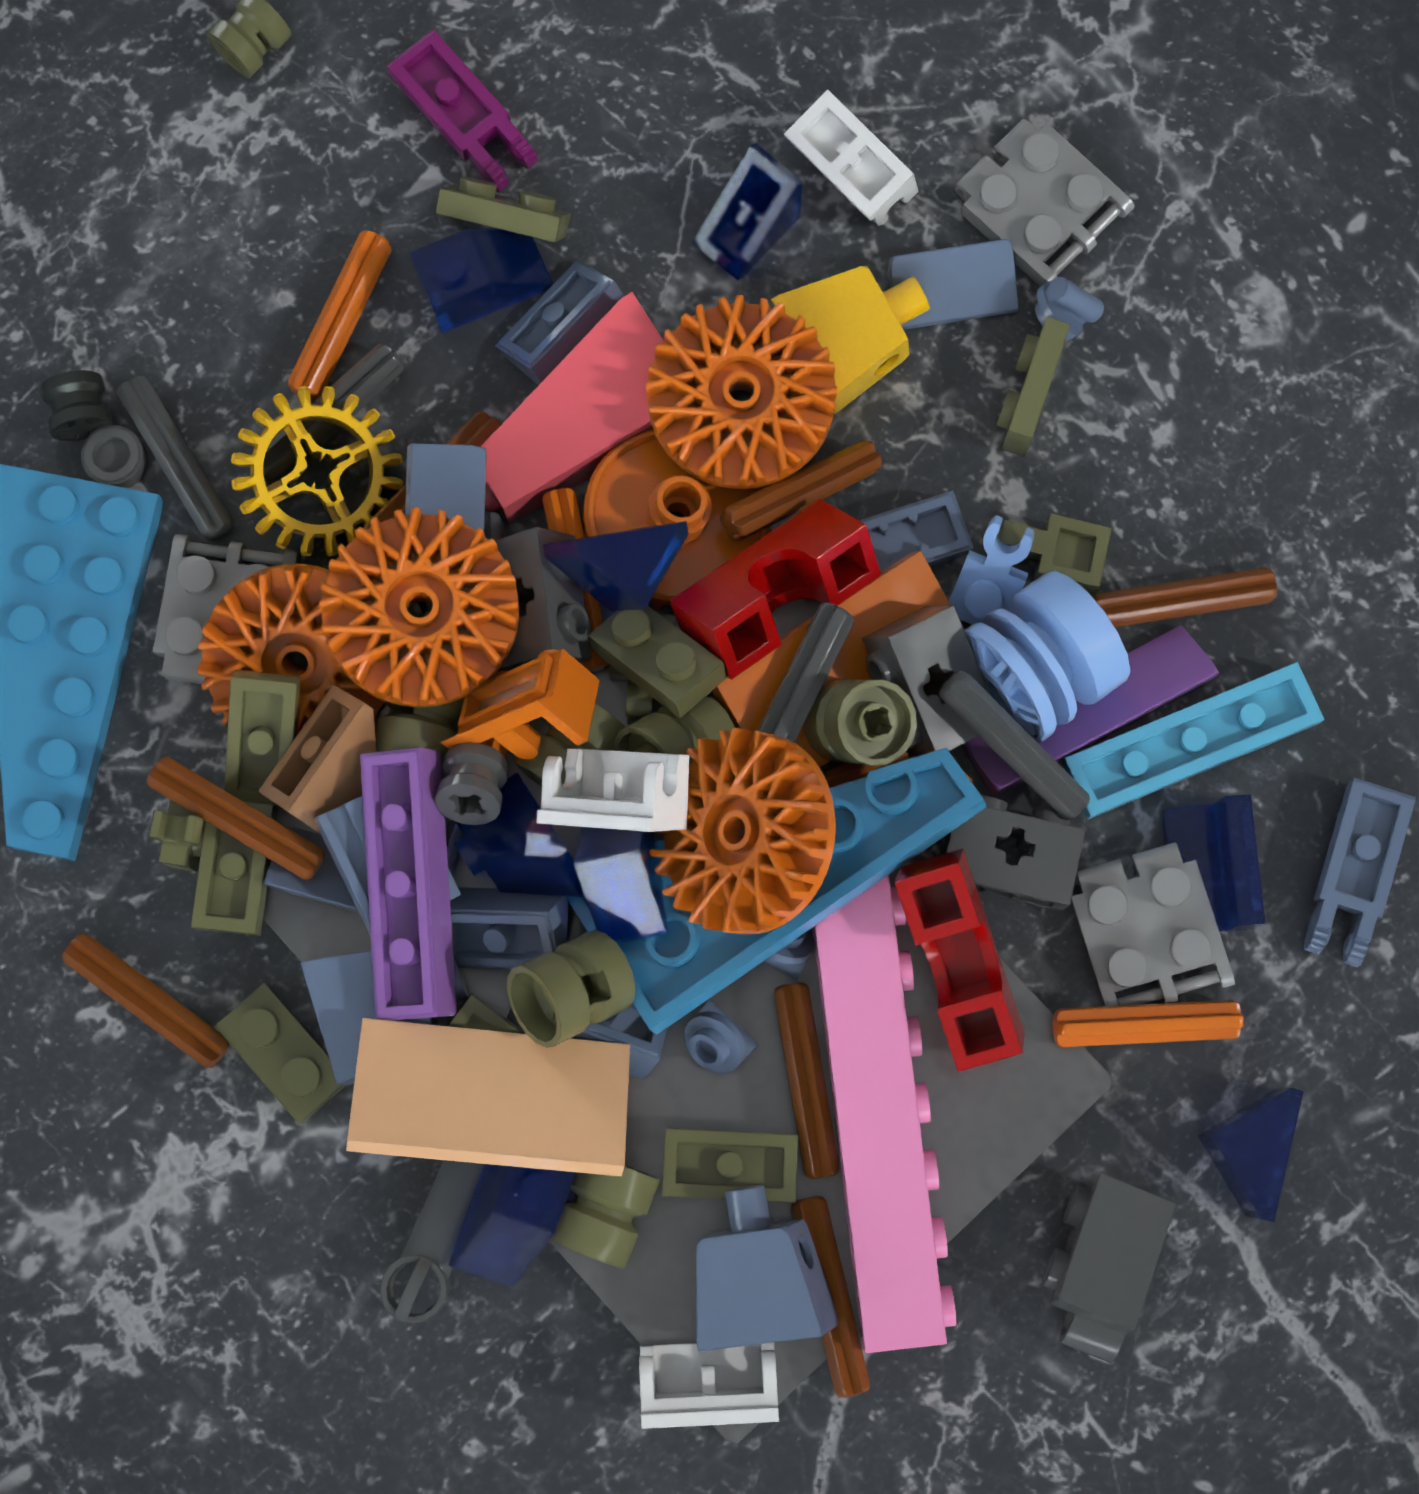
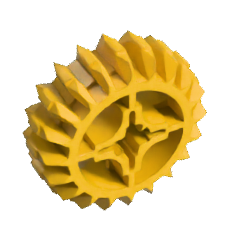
[231,386,403,557]

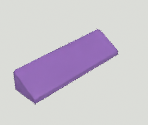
[962,625,1219,797]
[360,747,457,1020]

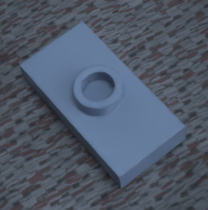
[859,491,974,571]

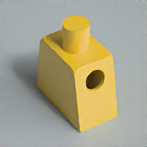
[771,266,930,414]

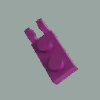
[386,30,538,193]

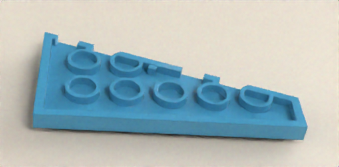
[0,464,164,861]
[549,748,987,1035]

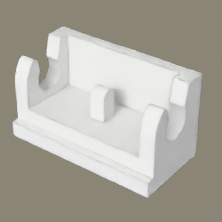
[784,89,919,226]
[537,749,689,832]
[639,1342,779,1429]

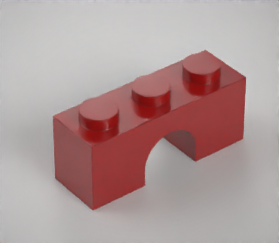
[670,499,881,680]
[894,848,1025,1072]

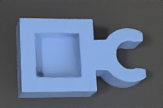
[949,515,1034,624]

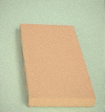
[346,1018,630,1177]

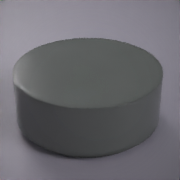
[81,425,148,488]

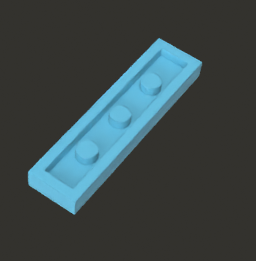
[1061,662,1325,820]

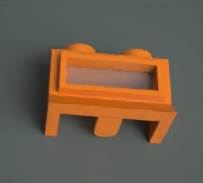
[441,649,600,760]

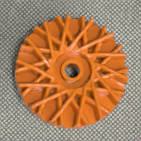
[646,295,837,489]
[582,429,771,612]
[319,507,519,707]
[197,564,384,735]
[649,728,836,935]

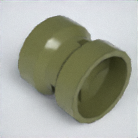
[206,0,292,79]

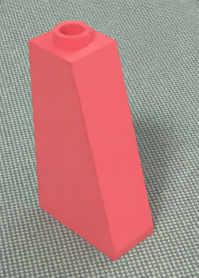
[481,292,664,526]

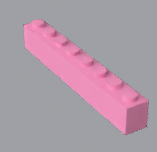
[812,875,956,1353]

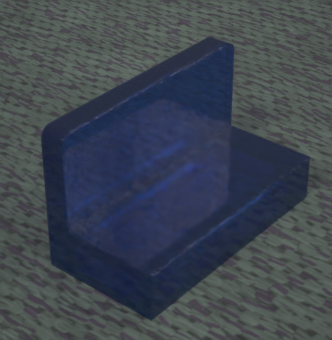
[1162,794,1266,932]

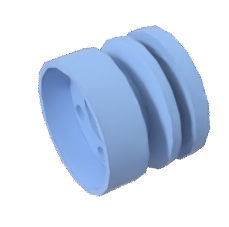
[964,570,1131,743]

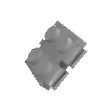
[954,119,1134,286]
[153,534,301,684]
[1071,842,1235,1006]

